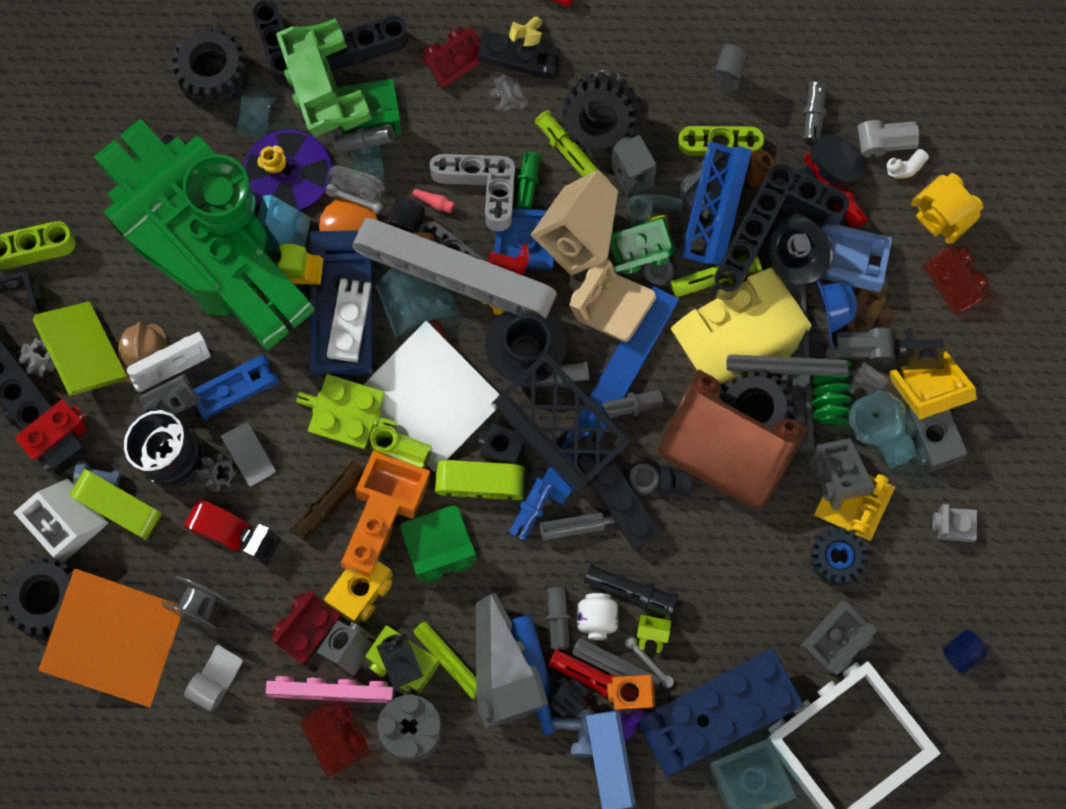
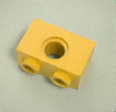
[324,561,394,625]

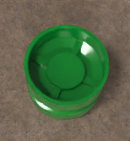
[183,154,255,234]

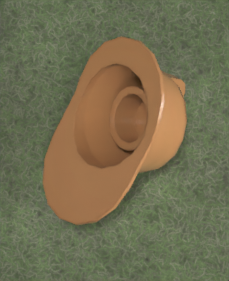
[118,322,167,388]

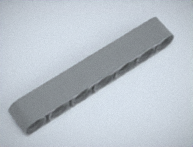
[352,218,557,322]

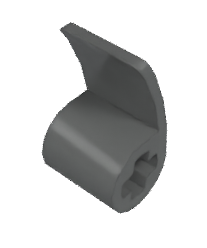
[221,421,276,486]

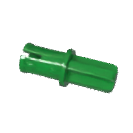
[515,152,542,210]

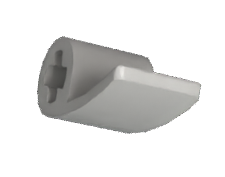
[184,645,243,712]

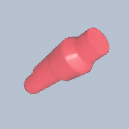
[412,189,455,214]

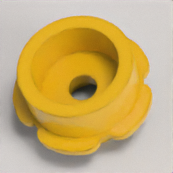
[257,146,286,174]

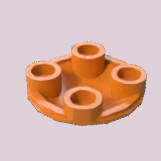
[319,198,377,231]

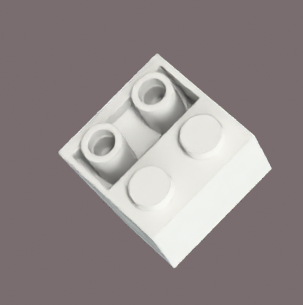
[13,479,108,563]

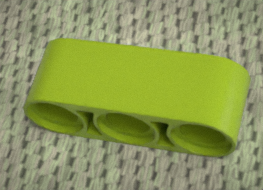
[0,221,76,269]
[435,460,525,500]
[69,468,163,540]

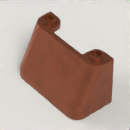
[658,369,808,509]

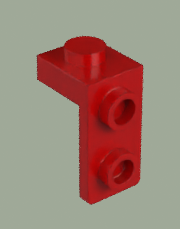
[15,399,88,460]

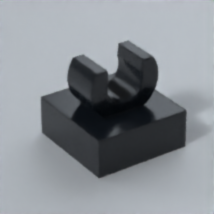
[239,524,281,566]

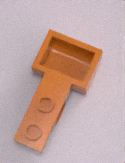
[341,451,430,578]

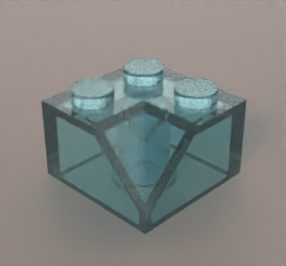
[708,738,796,809]

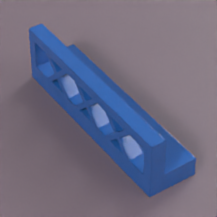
[680,142,752,267]

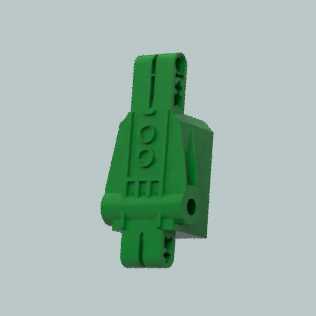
[93,119,315,351]

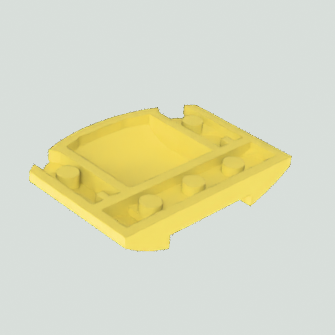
[671,268,811,384]

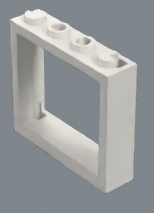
[765,662,941,809]

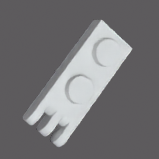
[327,278,371,363]
[127,332,211,392]

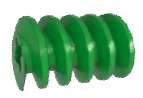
[812,359,851,426]

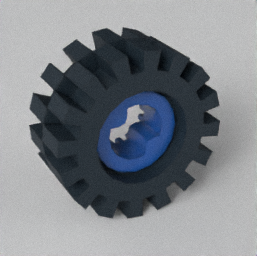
[810,527,869,587]

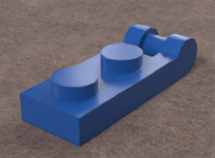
[193,355,280,420]

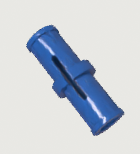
[509,477,555,541]

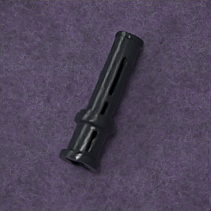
[584,564,680,620]

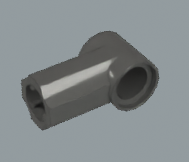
[714,44,748,94]
[835,328,896,364]

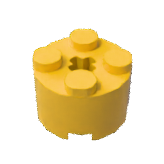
[911,173,984,244]

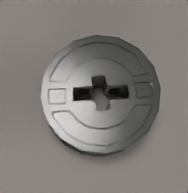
[161,576,232,632]

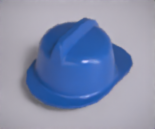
[816,281,857,349]

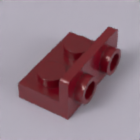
[419,26,482,88]
[271,590,342,666]

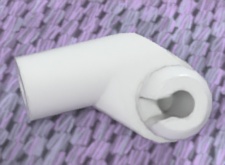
[887,149,929,179]

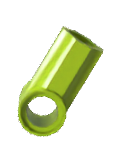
[370,425,433,469]

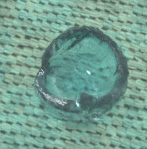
[849,390,907,446]

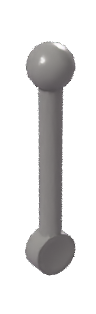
[325,184,384,214]
[625,637,674,688]

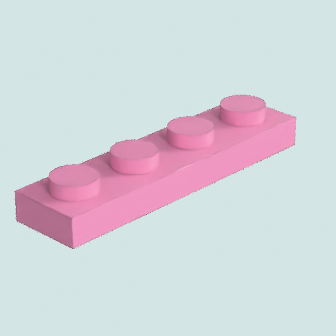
[266,676,395,704]

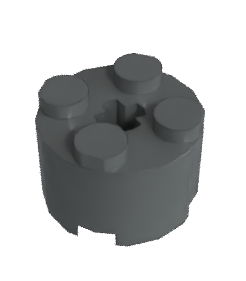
[377,695,443,762]

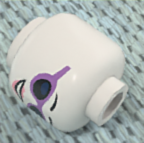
[577,593,618,640]

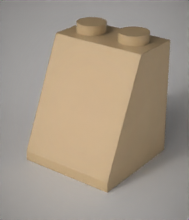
[531,170,618,276]

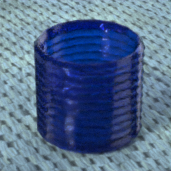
[943,629,988,674]

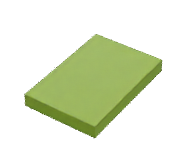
[33,301,127,396]

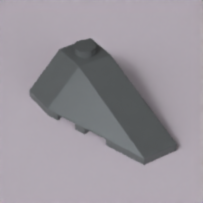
[476,593,548,728]

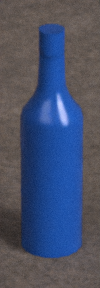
[511,616,556,736]

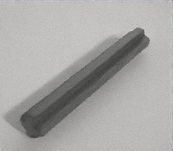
[726,354,849,377]

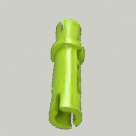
[534,110,605,177]

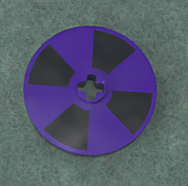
[243,130,332,212]

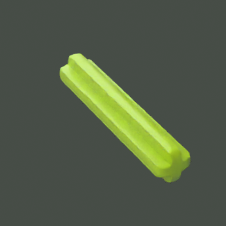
[413,622,476,699]

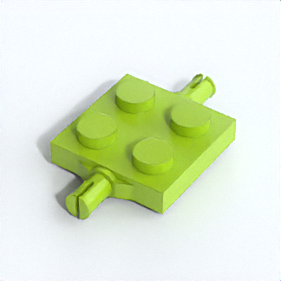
[296,374,398,451]

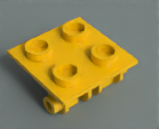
[814,475,895,541]

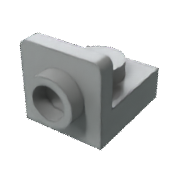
[932,504,977,542]

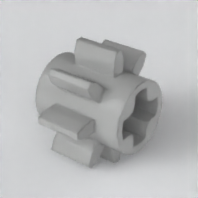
[19,338,55,377]

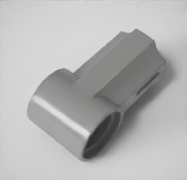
[857,120,919,157]

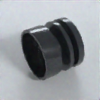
[124,410,205,488]

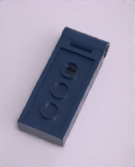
[310,230,373,377]
[638,648,805,778]

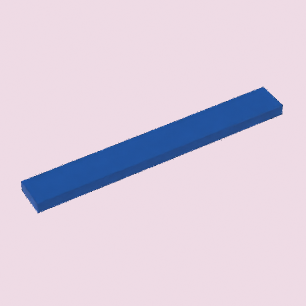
[540,286,679,506]

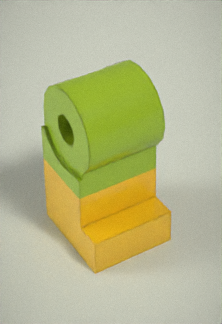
[277,244,324,285]

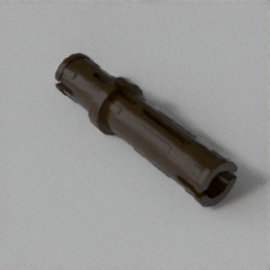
[291,460,364,542]

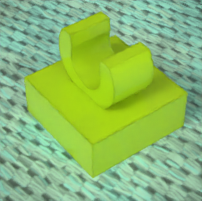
[637,615,671,653]

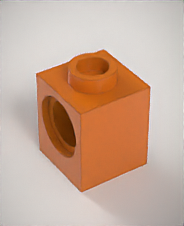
[607,674,655,710]

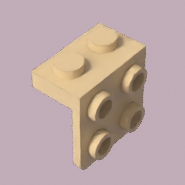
[569,259,656,342]

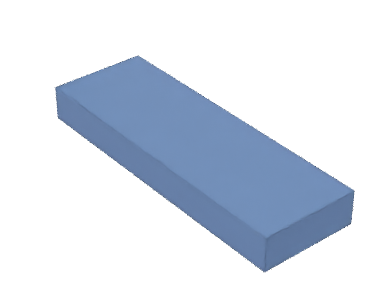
[586,710,636,809]

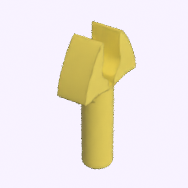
[509,17,542,46]

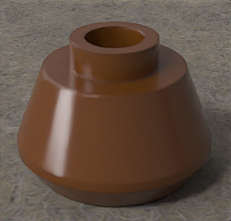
[744,150,776,189]

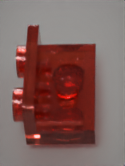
[922,245,991,315]
[299,700,371,778]

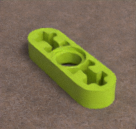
[678,126,764,156]

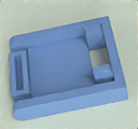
[821,223,892,293]

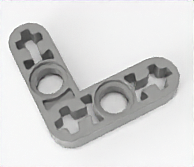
[430,154,515,231]

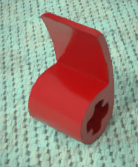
[183,499,250,551]

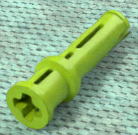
[670,255,762,298]

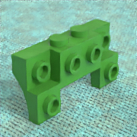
[276,18,372,138]

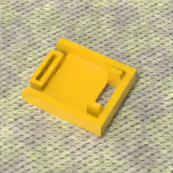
[889,352,977,420]

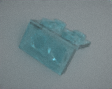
[375,268,460,338]

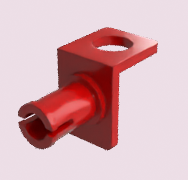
[487,244,546,285]

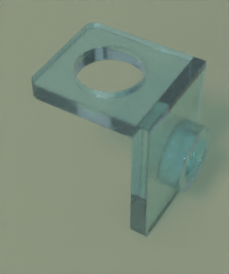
[237,88,278,139]

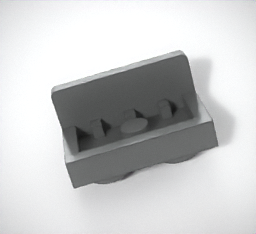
[800,600,878,674]

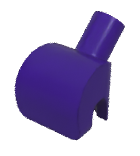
[620,708,645,743]

